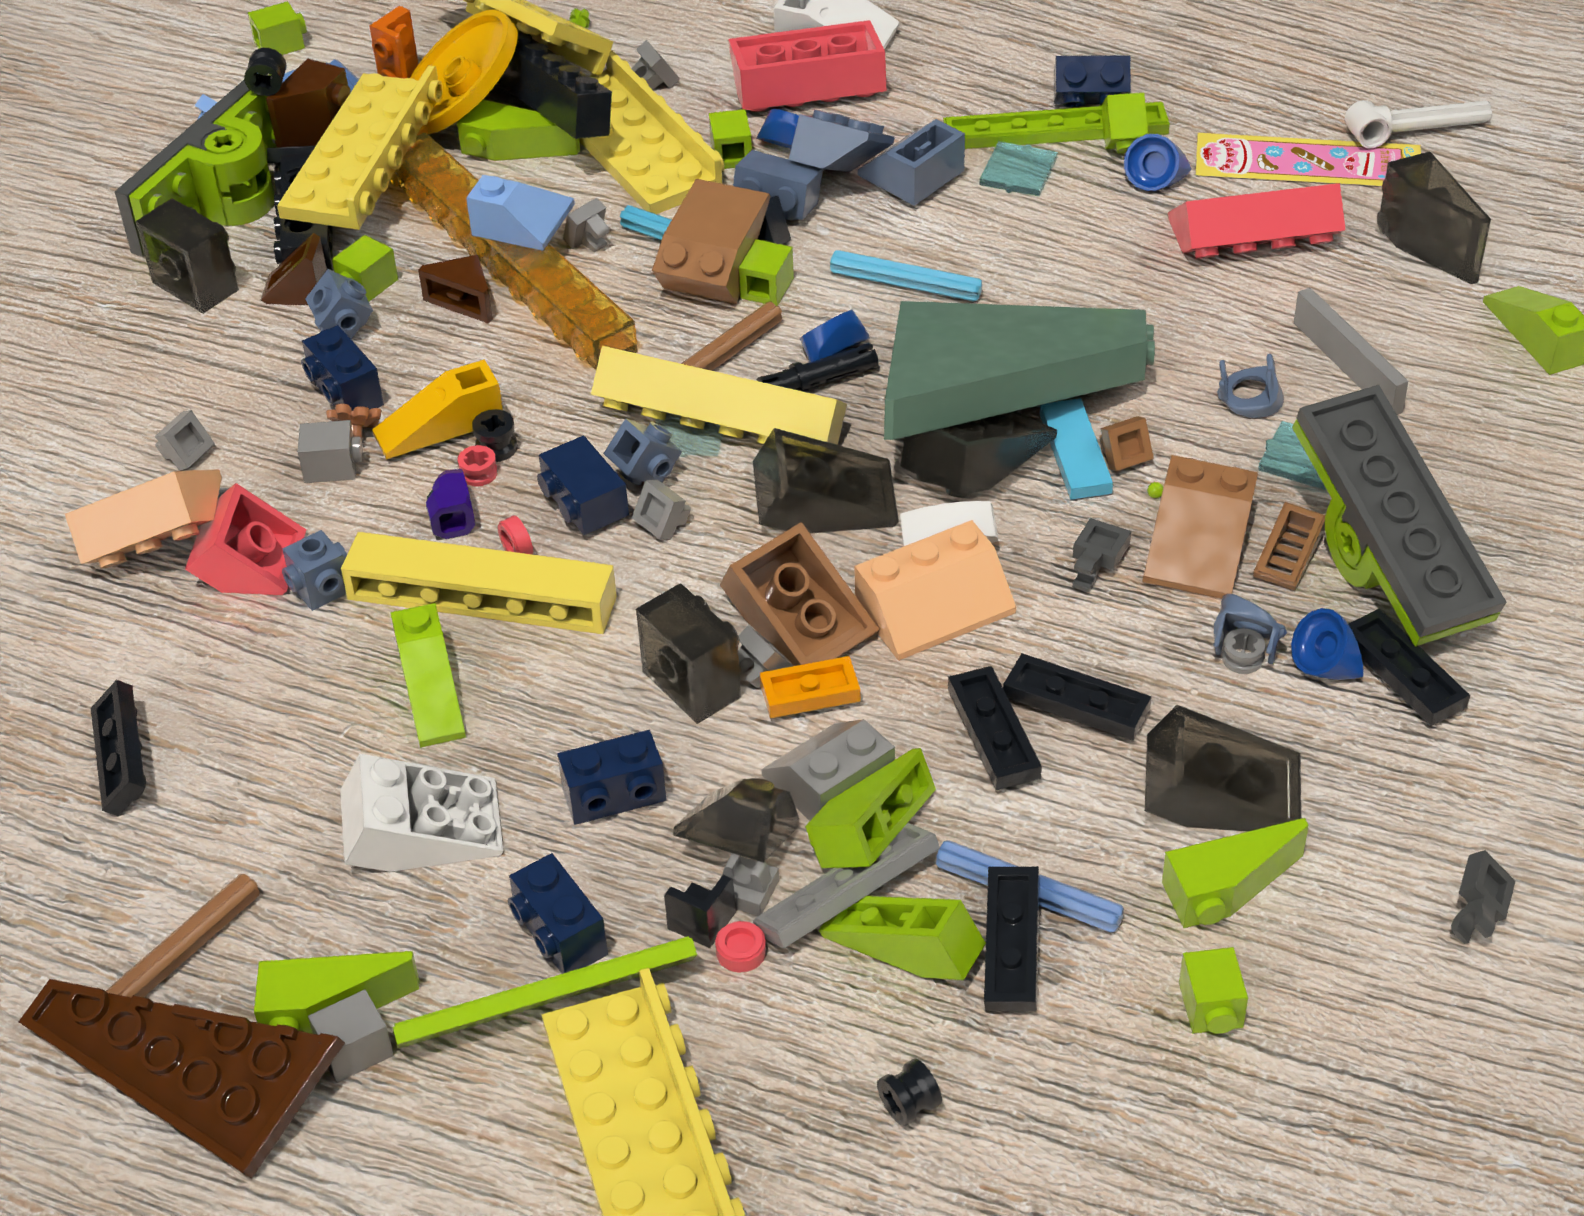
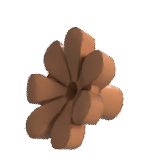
[326,404,382,439]

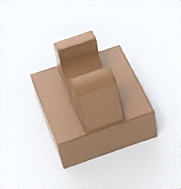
[1099,416,1154,471]

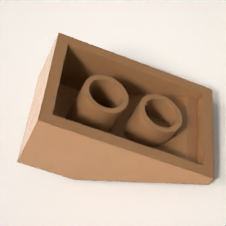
[652,179,771,304]
[1142,455,1258,599]
[720,522,880,666]

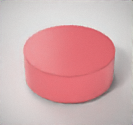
[498,515,533,554]
[715,921,766,972]

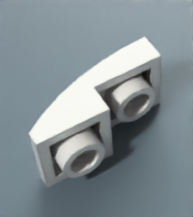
[900,501,999,546]

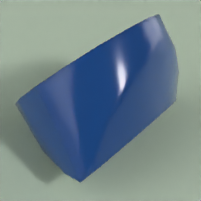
[756,109,799,149]
[1124,134,1192,191]
[800,310,870,362]
[1291,608,1364,680]

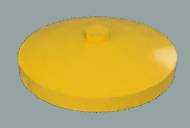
[410,10,518,134]

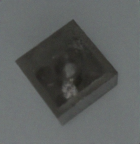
[136,198,239,314]
[636,583,742,724]

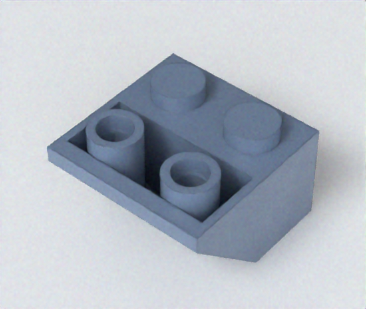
[788,110,895,172]
[858,119,965,206]

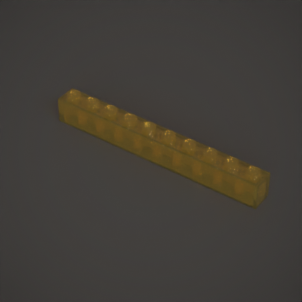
[390,132,638,370]

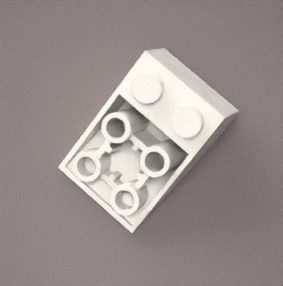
[774,0,900,50]
[340,753,503,872]

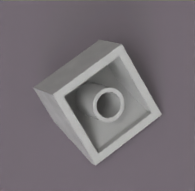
[761,719,895,821]

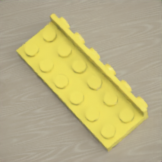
[463,0,614,75]
[579,50,724,214]
[277,65,443,230]
[542,968,745,1216]

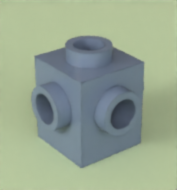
[305,269,373,339]
[603,418,682,485]
[282,530,347,611]

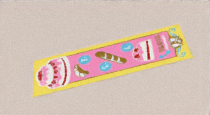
[1196,133,1423,189]

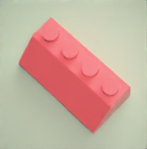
[728,20,887,112]
[1168,183,1346,259]

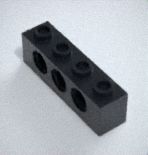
[274,152,334,271]

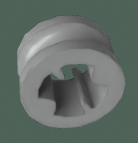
[1222,628,1266,674]

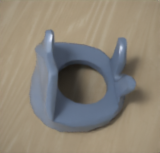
[1217,353,1284,418]
[1213,594,1287,664]

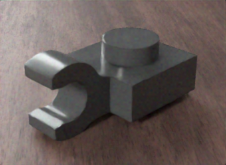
[1072,518,1131,592]
[1451,850,1516,944]

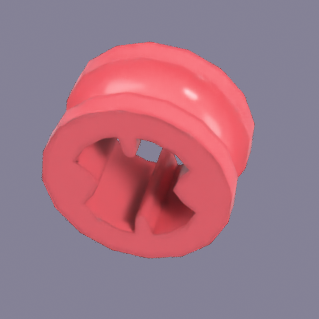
[458,445,497,487]

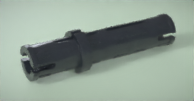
[756,343,878,393]

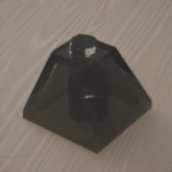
[673,778,800,863]

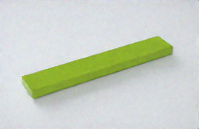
[943,102,1170,149]
[393,936,697,1049]

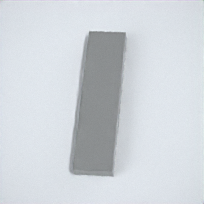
[1294,287,1409,415]
[753,823,940,948]

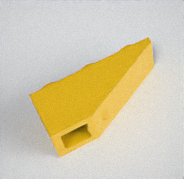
[372,359,503,459]

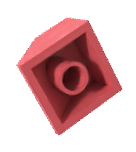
[185,483,306,595]

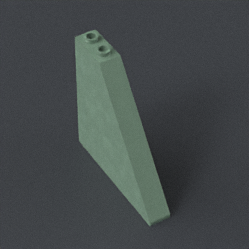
[884,301,1155,440]

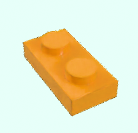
[760,656,861,718]

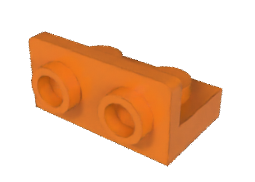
[369,6,419,79]

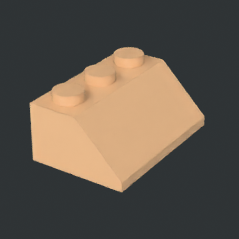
[65,469,222,568]
[854,520,1016,661]

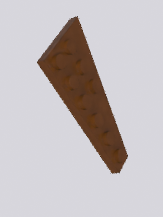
[18,979,345,1179]

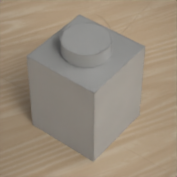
[297,420,363,483]
[308,989,394,1083]

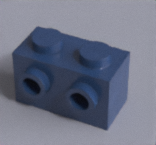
[1054,55,1131,107]
[301,325,384,411]
[537,435,629,535]
[557,729,667,825]
[508,853,608,974]

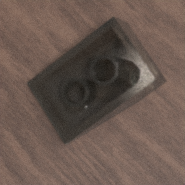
[1377,151,1491,284]
[900,411,1057,498]
[753,428,899,533]
[1144,705,1301,832]

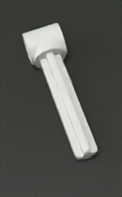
[1345,100,1492,148]

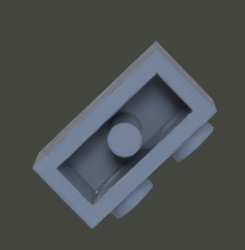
[733,150,823,220]

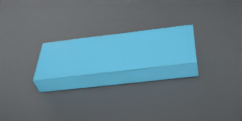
[1040,398,1113,500]

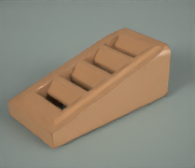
[1253,502,1325,591]

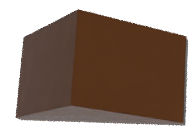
[260,233,327,305]
[418,254,493,324]

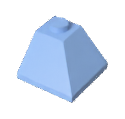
[466,175,575,251]

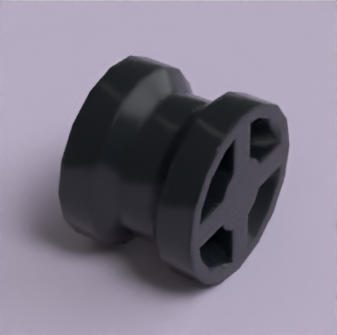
[244,48,287,96]
[472,409,517,462]
[877,1058,942,1126]

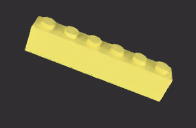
[591,346,848,457]
[341,532,617,634]

